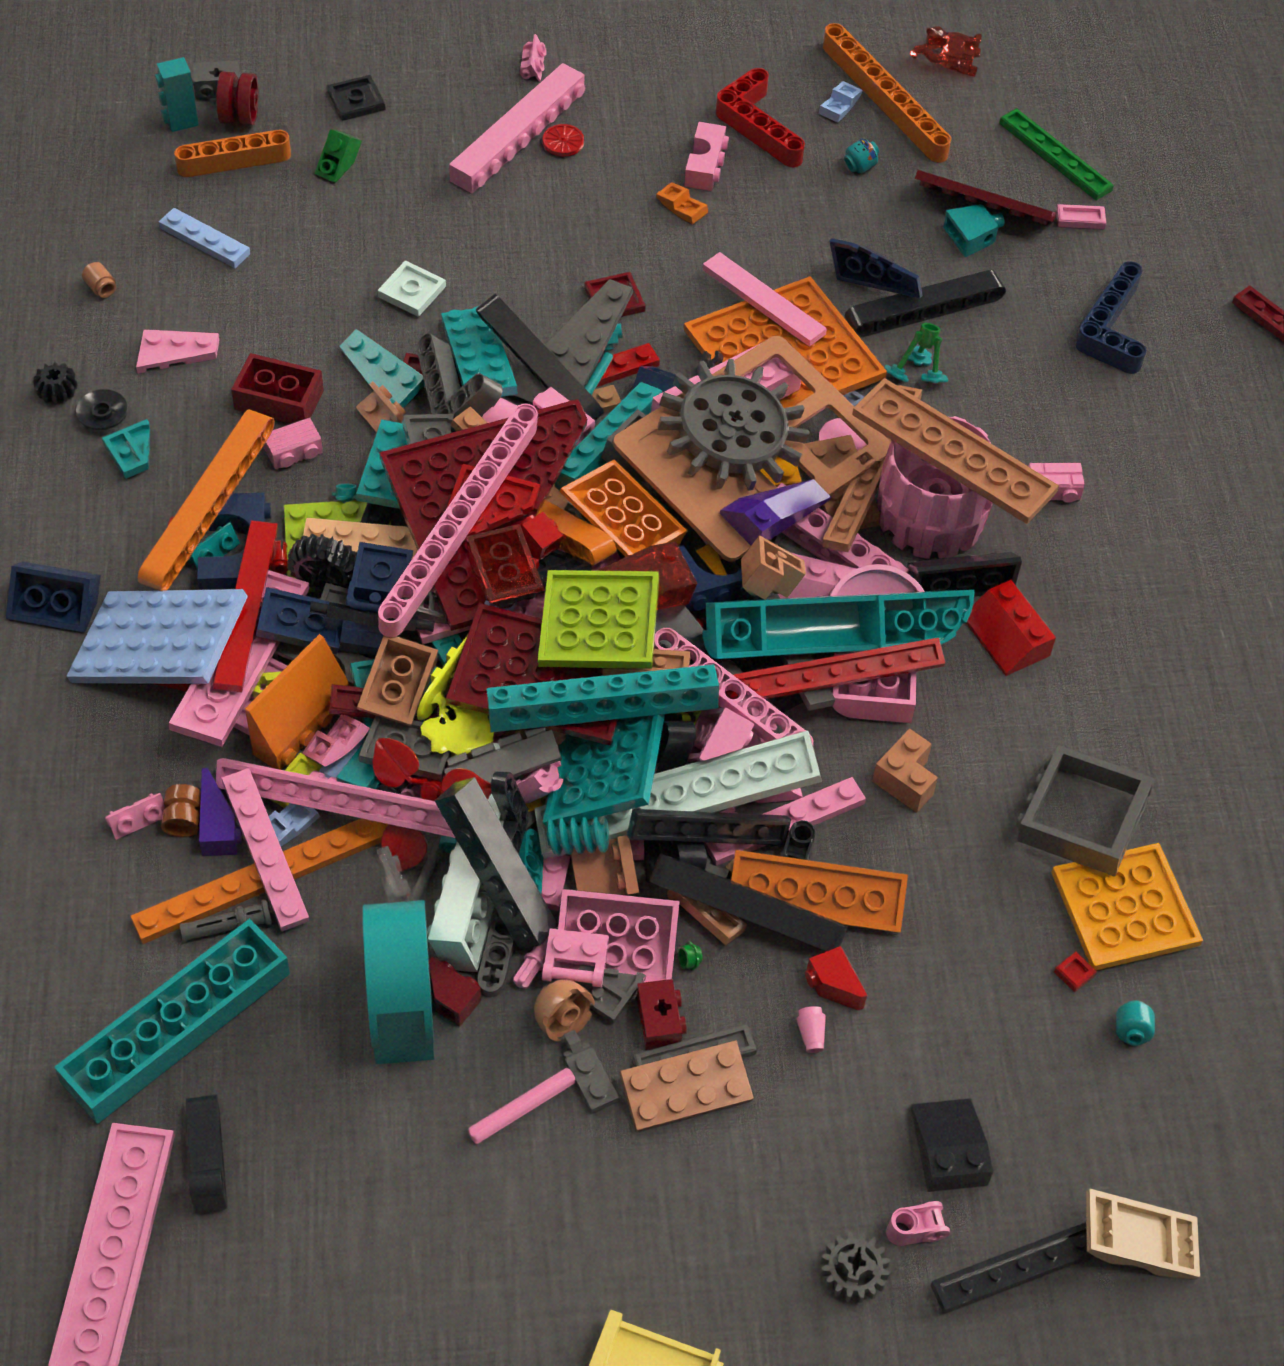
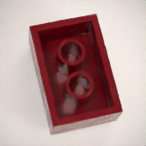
[231,353,324,424]

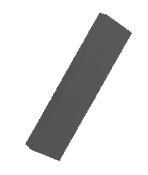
[633,1024,757,1067]

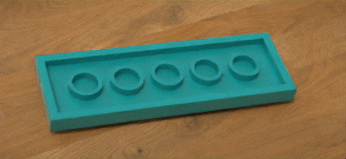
[441,306,518,397]

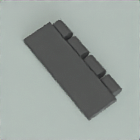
[444,727,562,783]

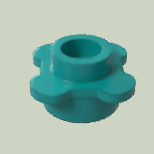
[332,483,357,503]

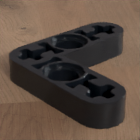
[491,771,528,855]

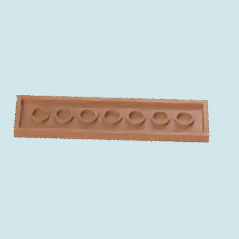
[852,378,1059,524]

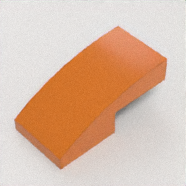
[656,182,708,224]

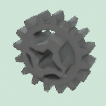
[820,1232,890,1303]

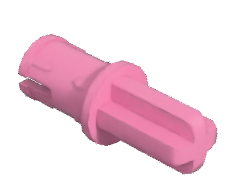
[513,938,548,989]

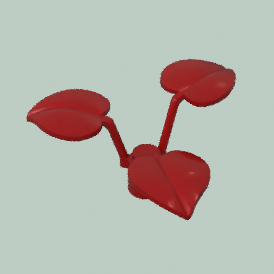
[373,738,492,872]

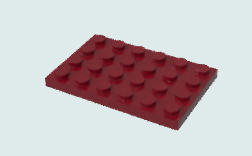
[446,603,619,746]

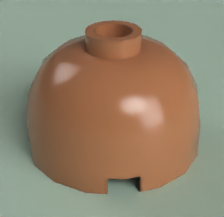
[534,979,595,1041]

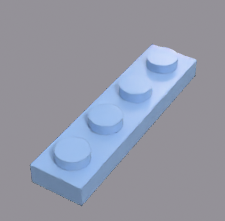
[159,208,250,268]

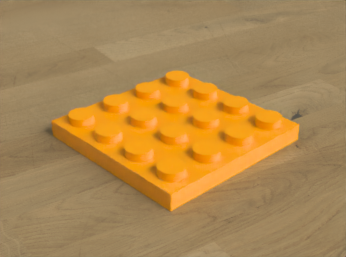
[1051,843,1203,970]

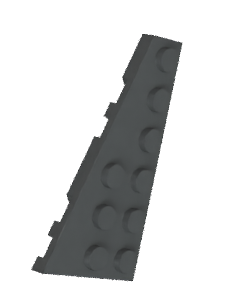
[509,279,633,406]

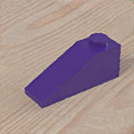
[199,768,243,856]

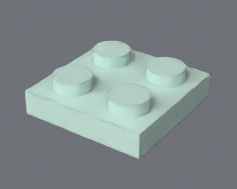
[378,261,446,317]

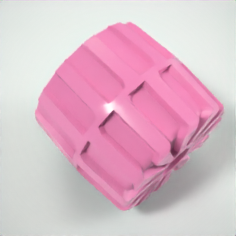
[877,416,993,559]

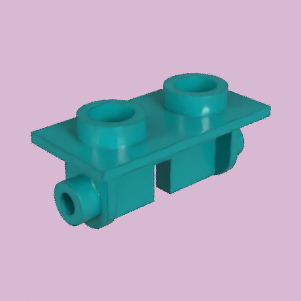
[187,522,240,570]

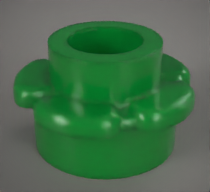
[678,941,703,970]

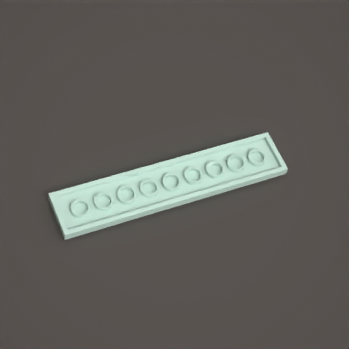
[534,731,822,860]

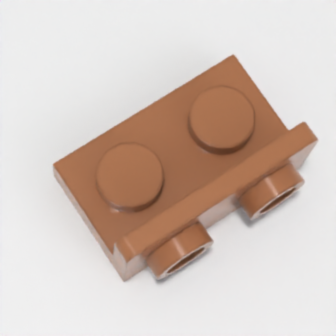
[356,381,406,432]

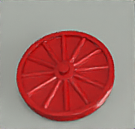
[543,124,584,157]

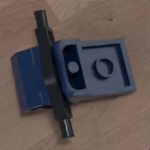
[310,542,435,656]

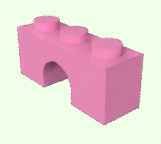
[684,122,729,191]

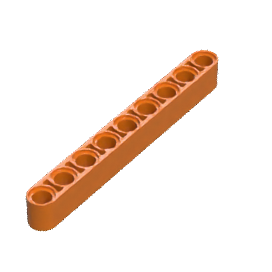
[823,23,951,163]
[137,409,274,591]

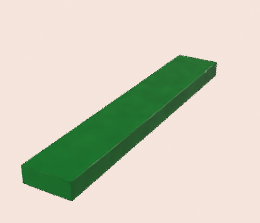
[999,108,1114,201]

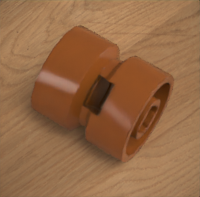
[161,784,201,837]

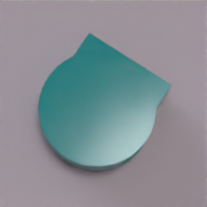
[363,900,435,1065]

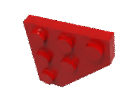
[446,464,540,541]

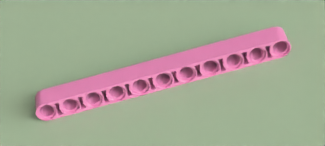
[378,404,538,637]

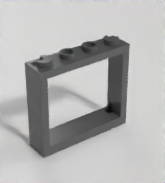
[1015,745,1155,876]

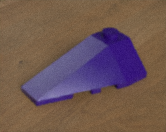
[719,479,831,545]

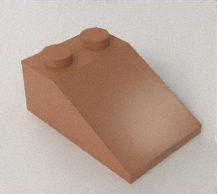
[357,636,438,726]

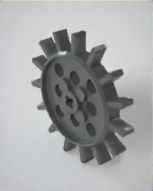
[657,359,809,491]

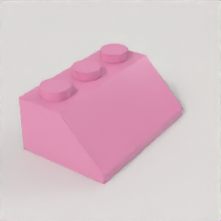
[778,553,856,598]
[687,707,754,762]

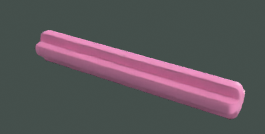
[468,1068,575,1144]

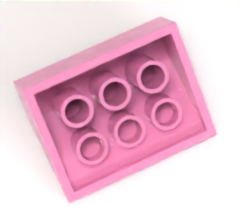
[554,889,679,982]

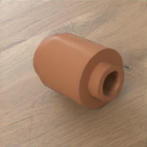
[82,262,116,298]

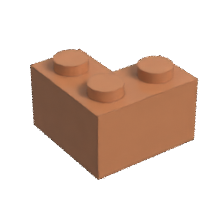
[741,535,806,600]
[872,728,938,813]

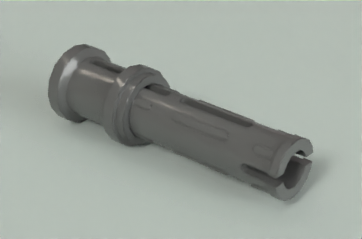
[180,899,272,942]

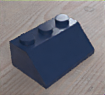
[6,562,101,632]

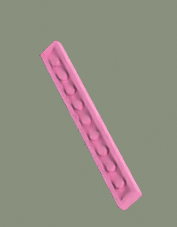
[216,758,455,838]

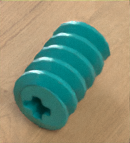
[547,816,609,855]

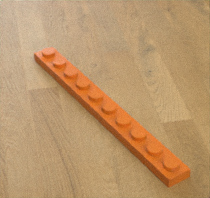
[131,818,389,944]

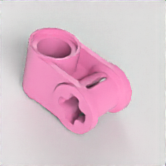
[886,1201,950,1246]

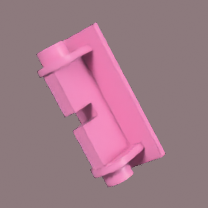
[520,34,546,82]
[105,793,165,840]

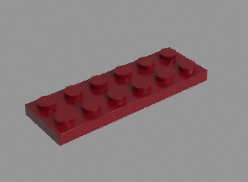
[915,169,1057,225]

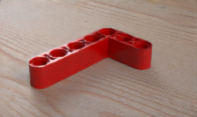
[716,68,805,168]

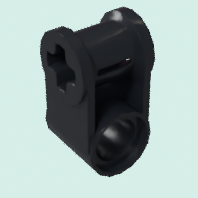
[780,820,816,860]

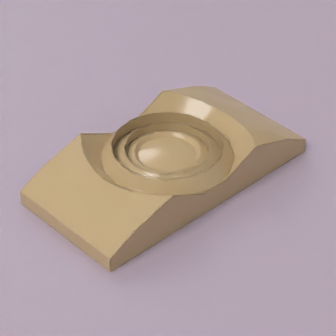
[1086,1189,1200,1279]

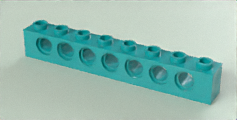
[487,664,719,732]

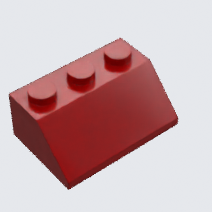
[966,580,1056,676]

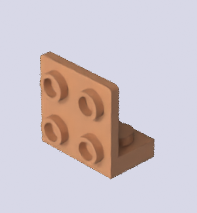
[571,835,639,895]

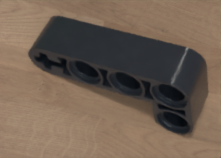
[186,1094,228,1213]

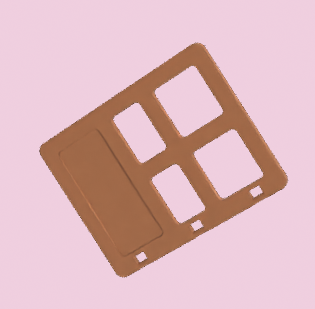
[613,336,891,562]

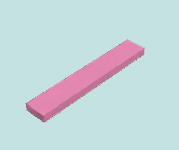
[703,252,827,347]

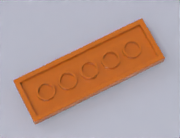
[731,850,908,933]

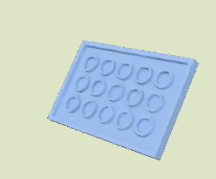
[66,589,248,684]

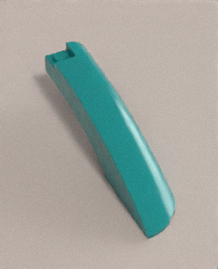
[702,590,974,659]

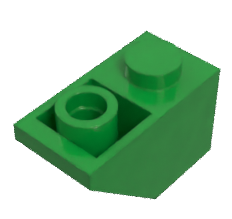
[314,129,362,183]

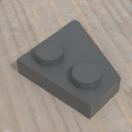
[574,965,646,1024]

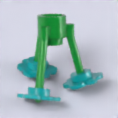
[885,323,948,383]

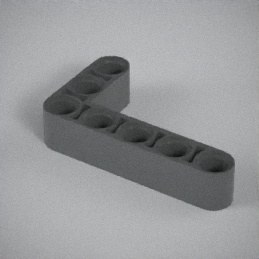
[417,333,503,433]

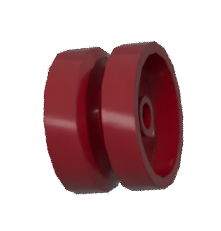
[217,71,259,126]

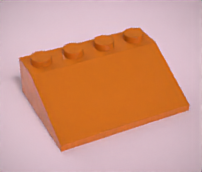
[559,460,687,565]
[245,634,349,770]

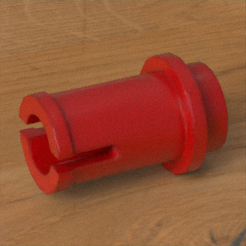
[270,540,288,575]

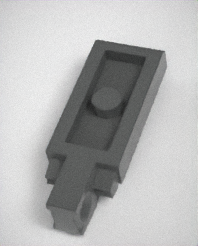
[563,1030,619,1114]

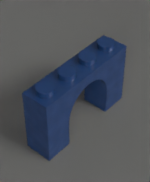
[197,492,272,590]
[657,545,752,612]

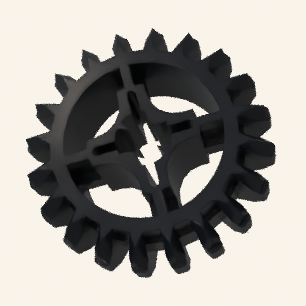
[287,534,357,592]

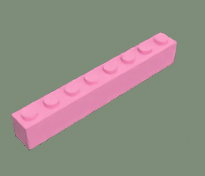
[449,63,585,193]

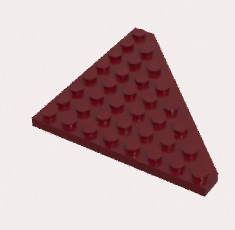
[380,399,588,631]

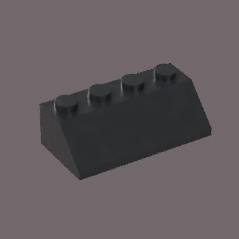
[907,552,1022,597]

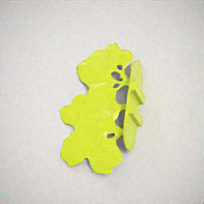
[417,635,494,755]

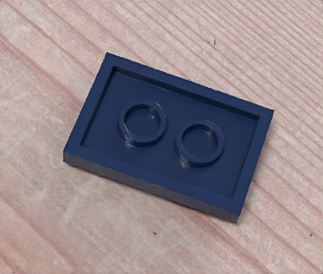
[255,587,343,655]

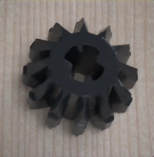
[33,362,78,405]

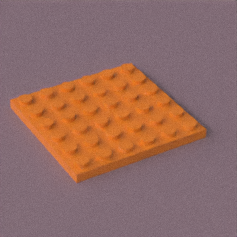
[684,276,887,408]

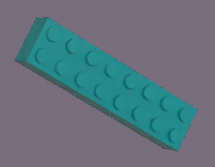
[54,918,290,1124]

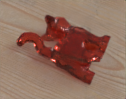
[910,26,982,77]

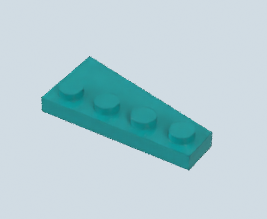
[339,329,425,408]

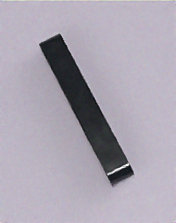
[844,270,1006,338]
[475,294,604,421]
[649,854,848,951]

